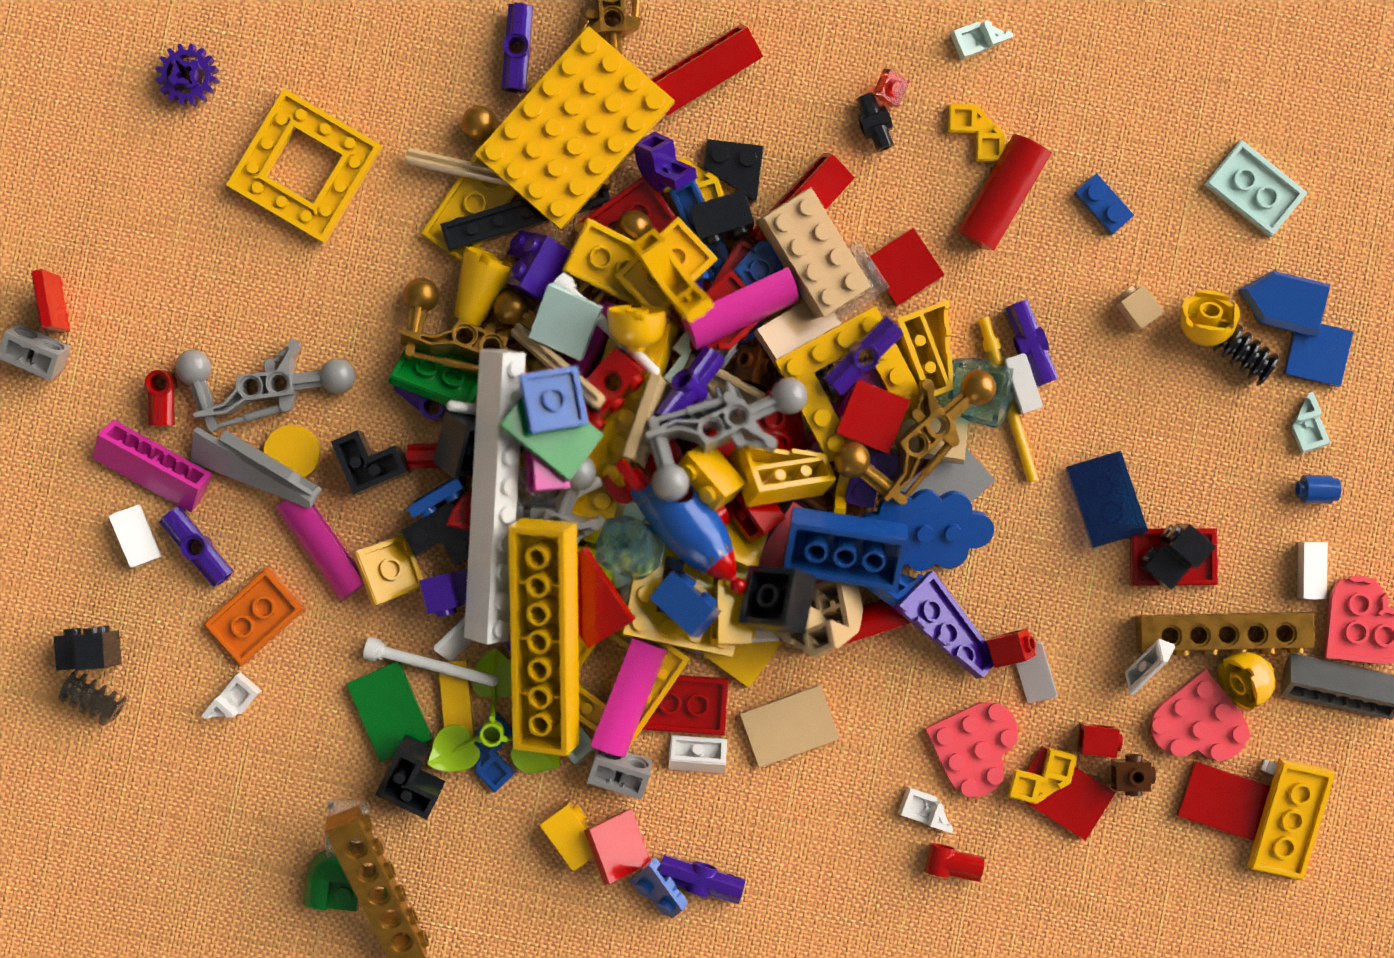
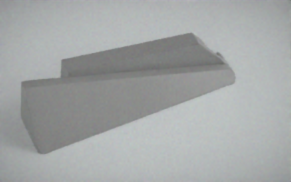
[190,427,322,508]

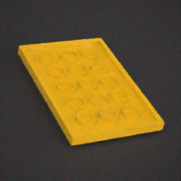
[475,26,675,231]

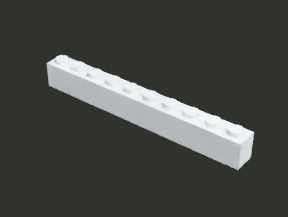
[464,349,526,645]

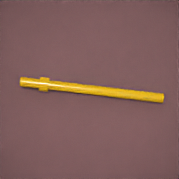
[978,317,1038,482]

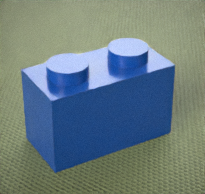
[649,571,722,638]

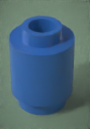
[1295,475,1341,504]

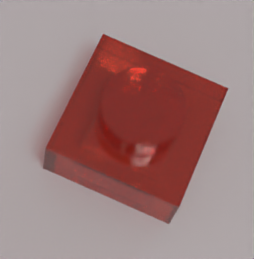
[873,69,909,108]

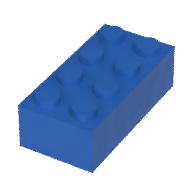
[783,507,908,591]

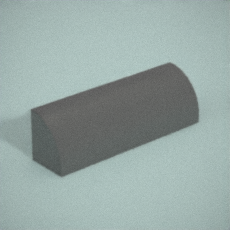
[1281,653,1394,720]

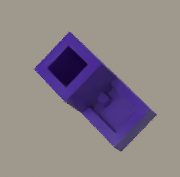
[634,132,697,192]

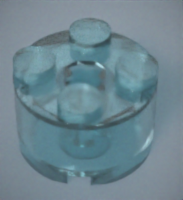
[595,516,664,580]

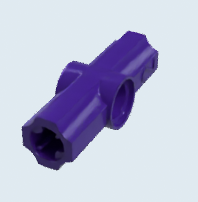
[501,3,533,93]
[1004,299,1059,387]
[823,315,904,396]
[654,346,724,425]
[159,506,234,588]
[659,854,746,904]

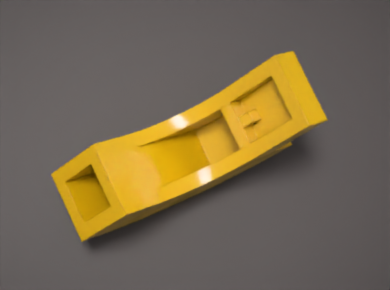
[630,228,714,323]

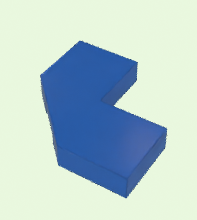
[475,711,516,793]

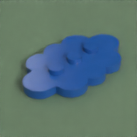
[859,489,994,571]

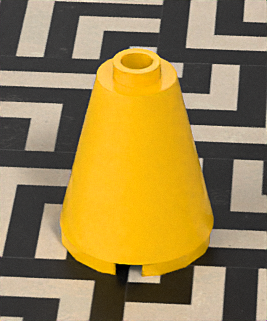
[454,246,514,326]

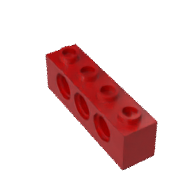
[585,346,647,432]

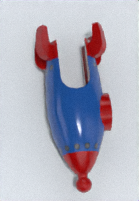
[602,439,746,594]

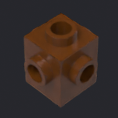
[732,342,776,388]
[1111,754,1156,796]

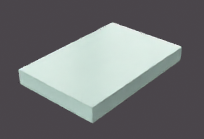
[1204,139,1308,238]

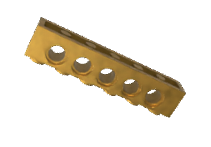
[1135,612,1315,656]
[325,805,429,958]

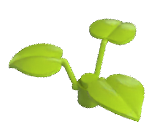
[428,649,560,773]

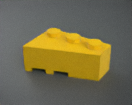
[893,300,954,397]
[729,446,836,507]

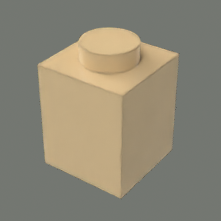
[1115,285,1164,332]

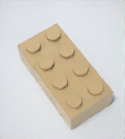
[756,187,871,318]

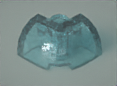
[948,358,1014,428]

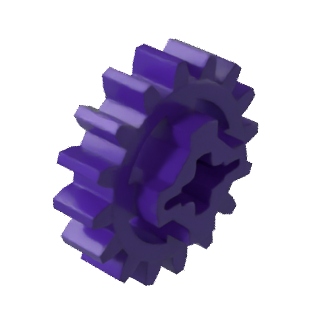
[155,44,219,107]

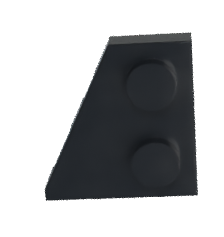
[704,139,764,202]

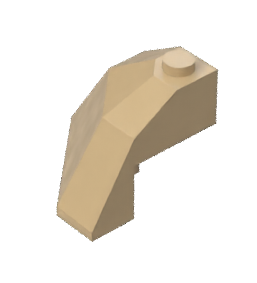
[770,580,863,658]

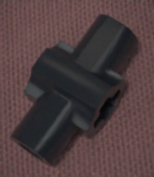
[856,92,894,152]

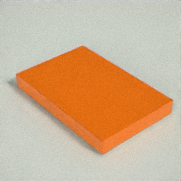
[203,567,306,667]

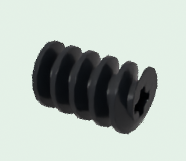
[1213,325,1279,386]

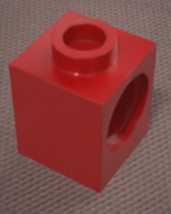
[987,628,1036,668]
[1077,723,1123,758]

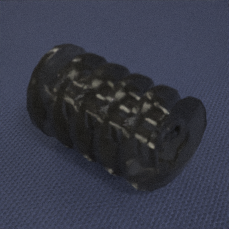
[59,670,127,726]

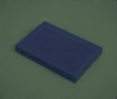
[1065,451,1148,549]

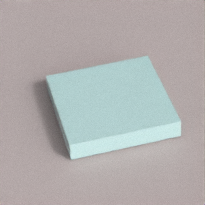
[528,283,603,361]

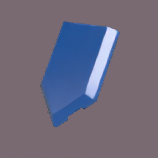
[732,241,802,298]
[1238,270,1330,338]

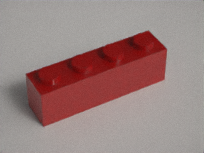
[684,429,787,544]

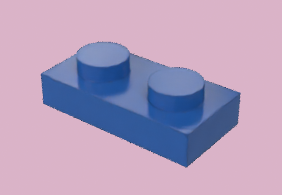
[1073,173,1134,235]

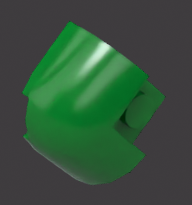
[303,848,365,911]

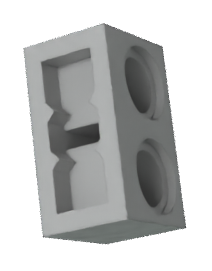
[0,324,71,380]
[587,749,652,800]

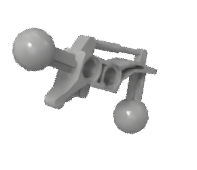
[175,339,355,432]
[645,378,808,501]
[529,457,605,544]

